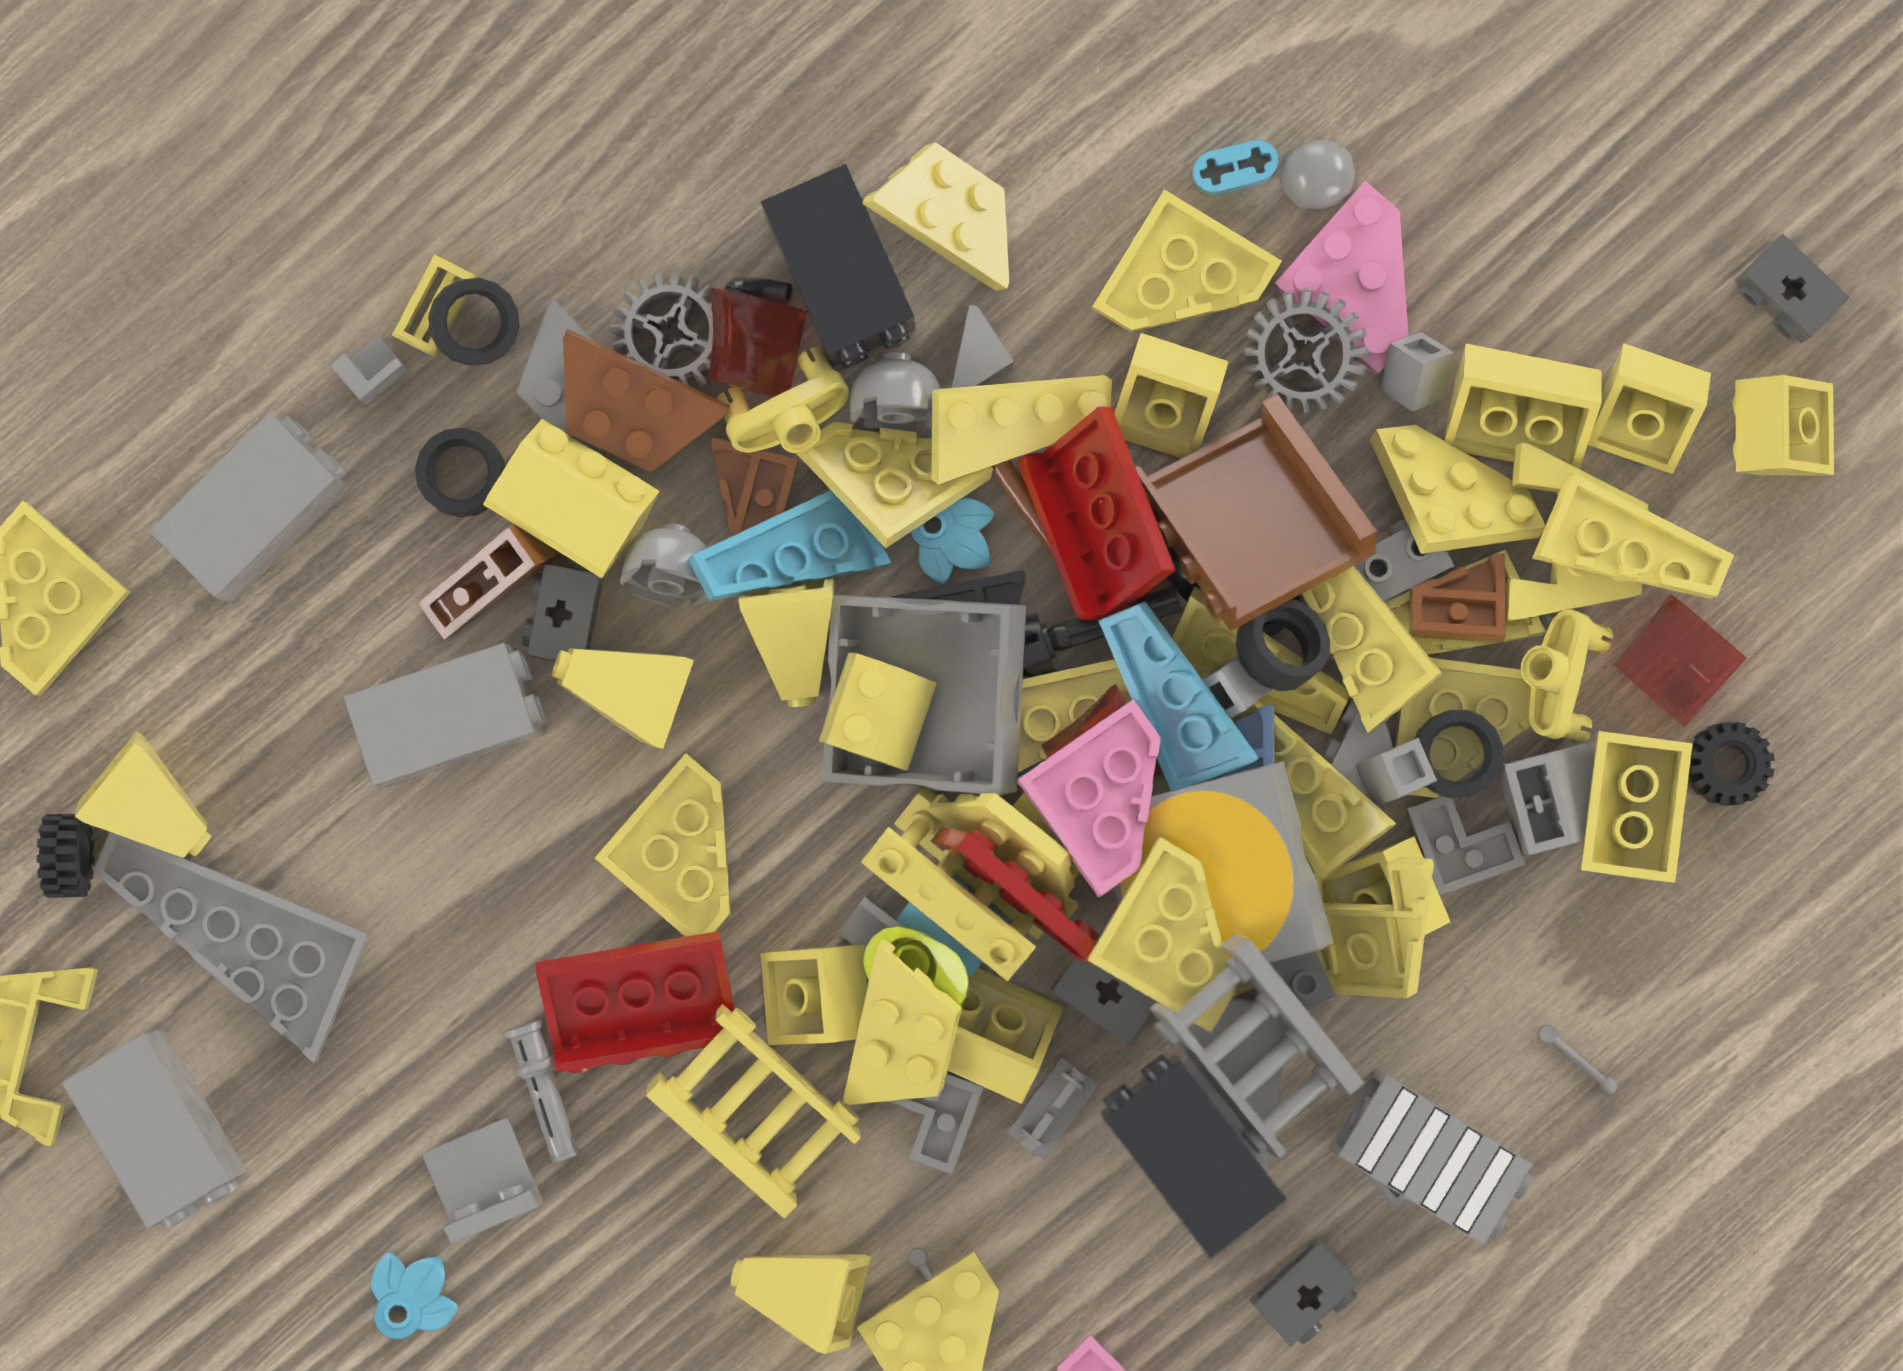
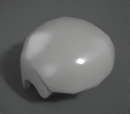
[1280,140,1356,210]

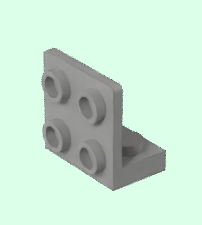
[423,1118,544,1245]

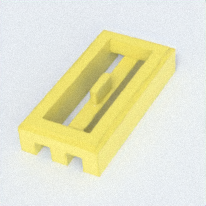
[392,254,477,358]

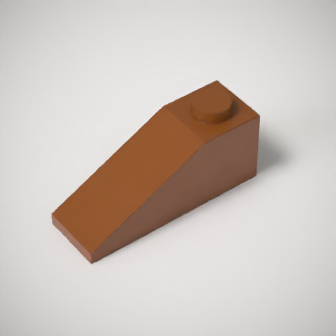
[418,524,562,640]

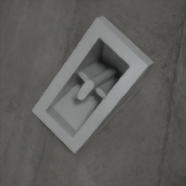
[951,305,1014,388]

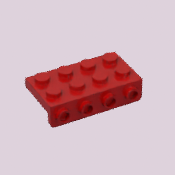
[1018,406,1175,620]
[535,931,735,1073]

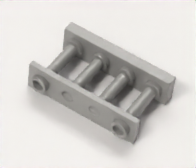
[1150,934,1364,1158]

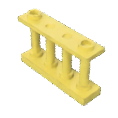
[861,786,1044,981]
[646,1004,861,1219]

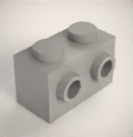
[1355,519,1454,602]

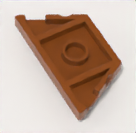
[563,329,730,472]

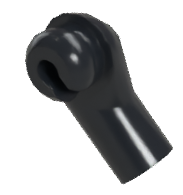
[723,277,792,311]

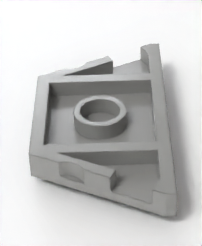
[516,299,604,454]

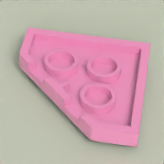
[1273,181,1409,376]
[1017,699,1161,898]

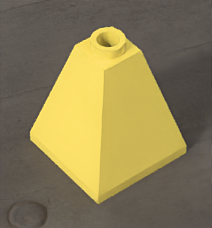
[738,577,835,707]
[552,648,694,749]
[75,730,212,858]
[731,1254,872,1354]

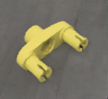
[717,347,849,453]
[1521,609,1613,744]

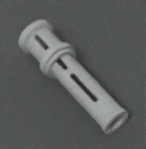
[503,1019,580,1163]

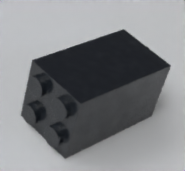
[761,164,916,369]
[1100,1054,1287,1259]

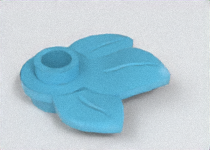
[910,498,995,584]
[371,1252,458,1340]

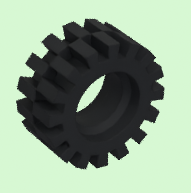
[1688,722,1775,806]
[37,814,94,898]

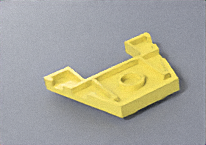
[1505,442,1648,623]
[1306,858,1434,999]
[0,967,98,1147]

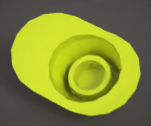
[863,926,969,1005]

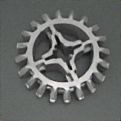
[609,271,734,388]
[1243,288,1369,414]

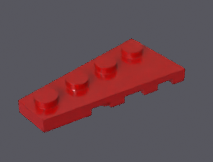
[930,827,1099,966]

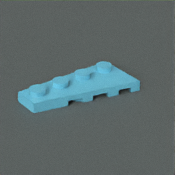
[1099,602,1259,791]

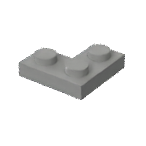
[1405,796,1526,896]
[886,1073,984,1175]

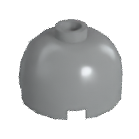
[850,352,940,431]
[620,524,709,607]

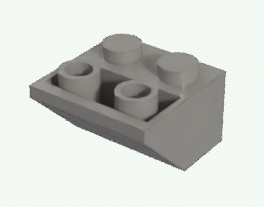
[1498,743,1593,855]

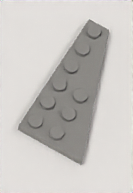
[93,832,370,1063]

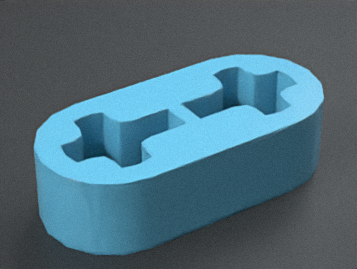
[1192,140,1278,196]

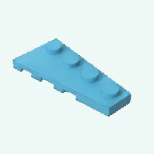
[688,490,891,601]

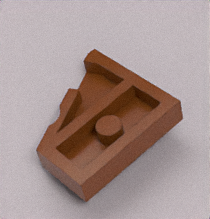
[711,437,799,537]
[1409,553,1506,643]

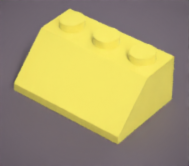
[1444,344,1602,469]
[483,419,660,578]
[1580,731,1693,883]
[948,968,1064,1104]

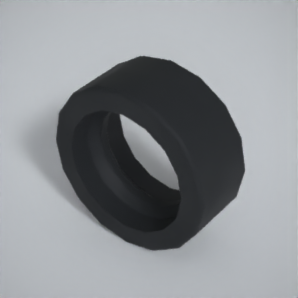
[428,278,520,365]
[415,427,505,518]
[1236,599,1330,691]
[1415,710,1503,798]

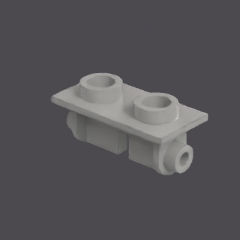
[1007,1058,1098,1160]

